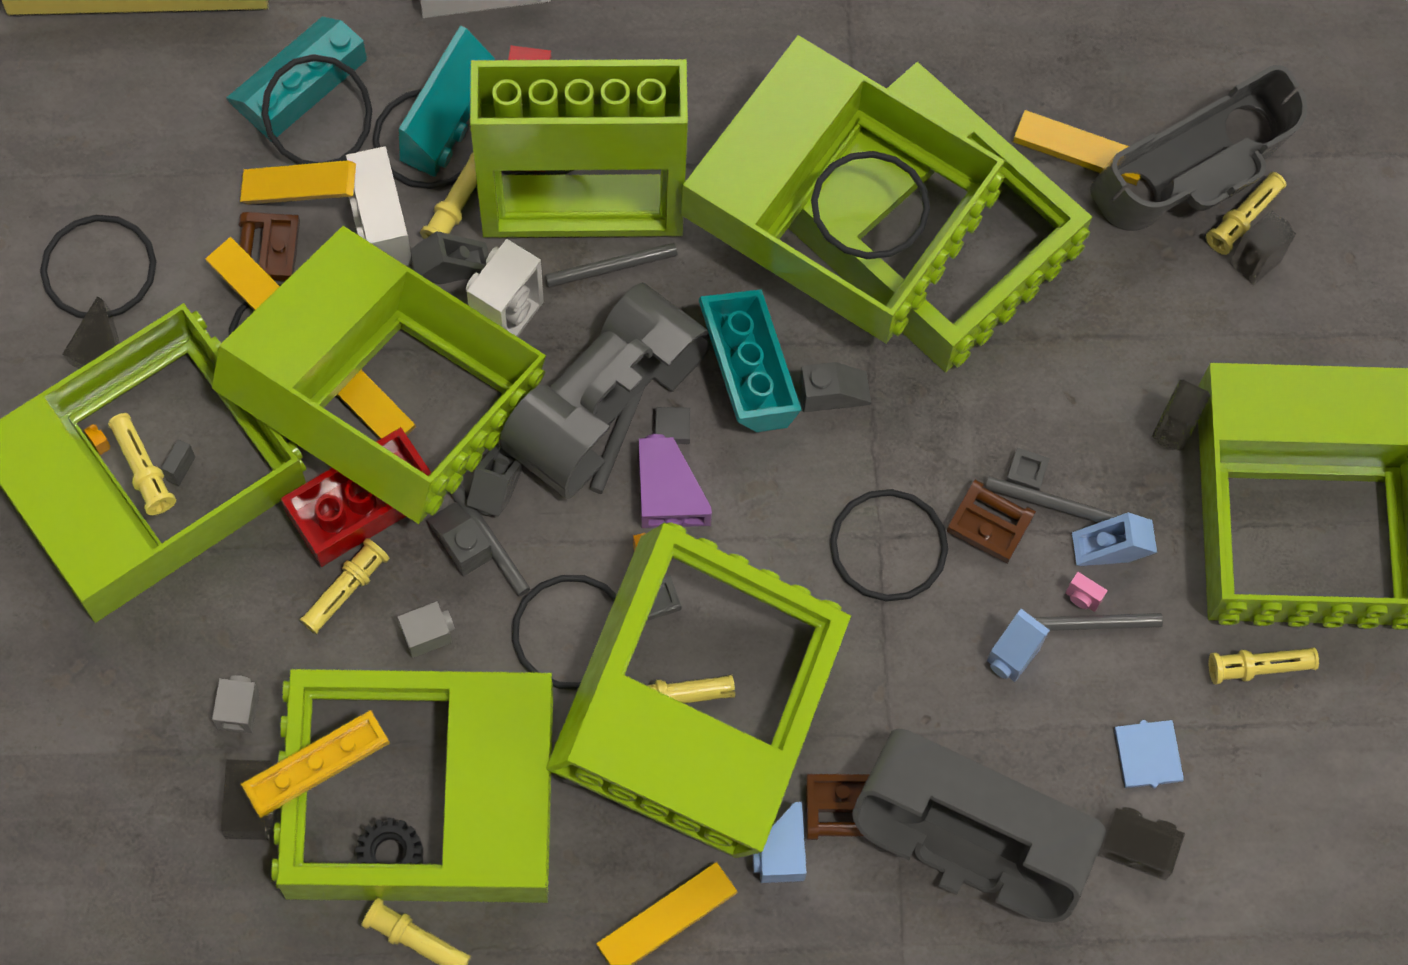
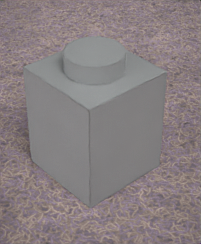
[397,601,455,658]
[212,675,260,733]

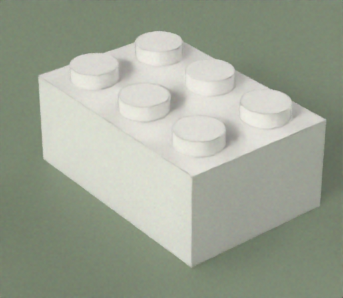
[346,146,413,265]
[466,239,544,337]

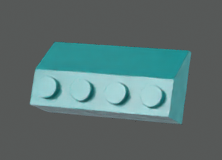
[226,17,367,141]
[399,25,495,177]
[698,289,801,432]

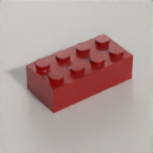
[281,427,431,567]

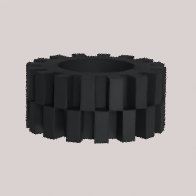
[356,818,424,864]

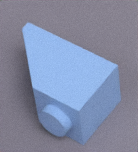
[1072,512,1157,566]
[987,609,1050,682]
[753,802,806,883]

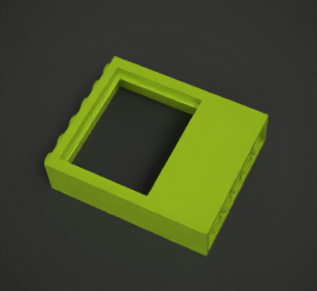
[682,35,1005,344]
[470,59,688,237]
[788,62,1092,373]
[212,226,546,524]
[0,303,307,623]
[1197,363,1408,630]
[546,522,851,858]
[271,669,553,903]

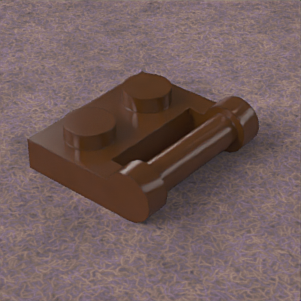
[239,212,300,281]
[946,479,1036,564]
[806,774,870,840]

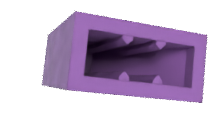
[639,434,712,528]

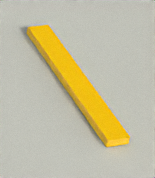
[205,236,416,439]

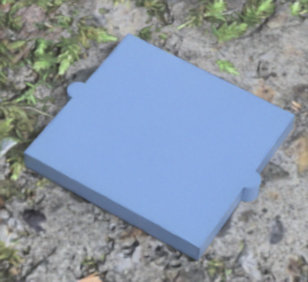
[1114,720,1184,788]

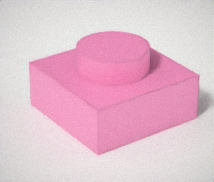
[1065,572,1108,612]

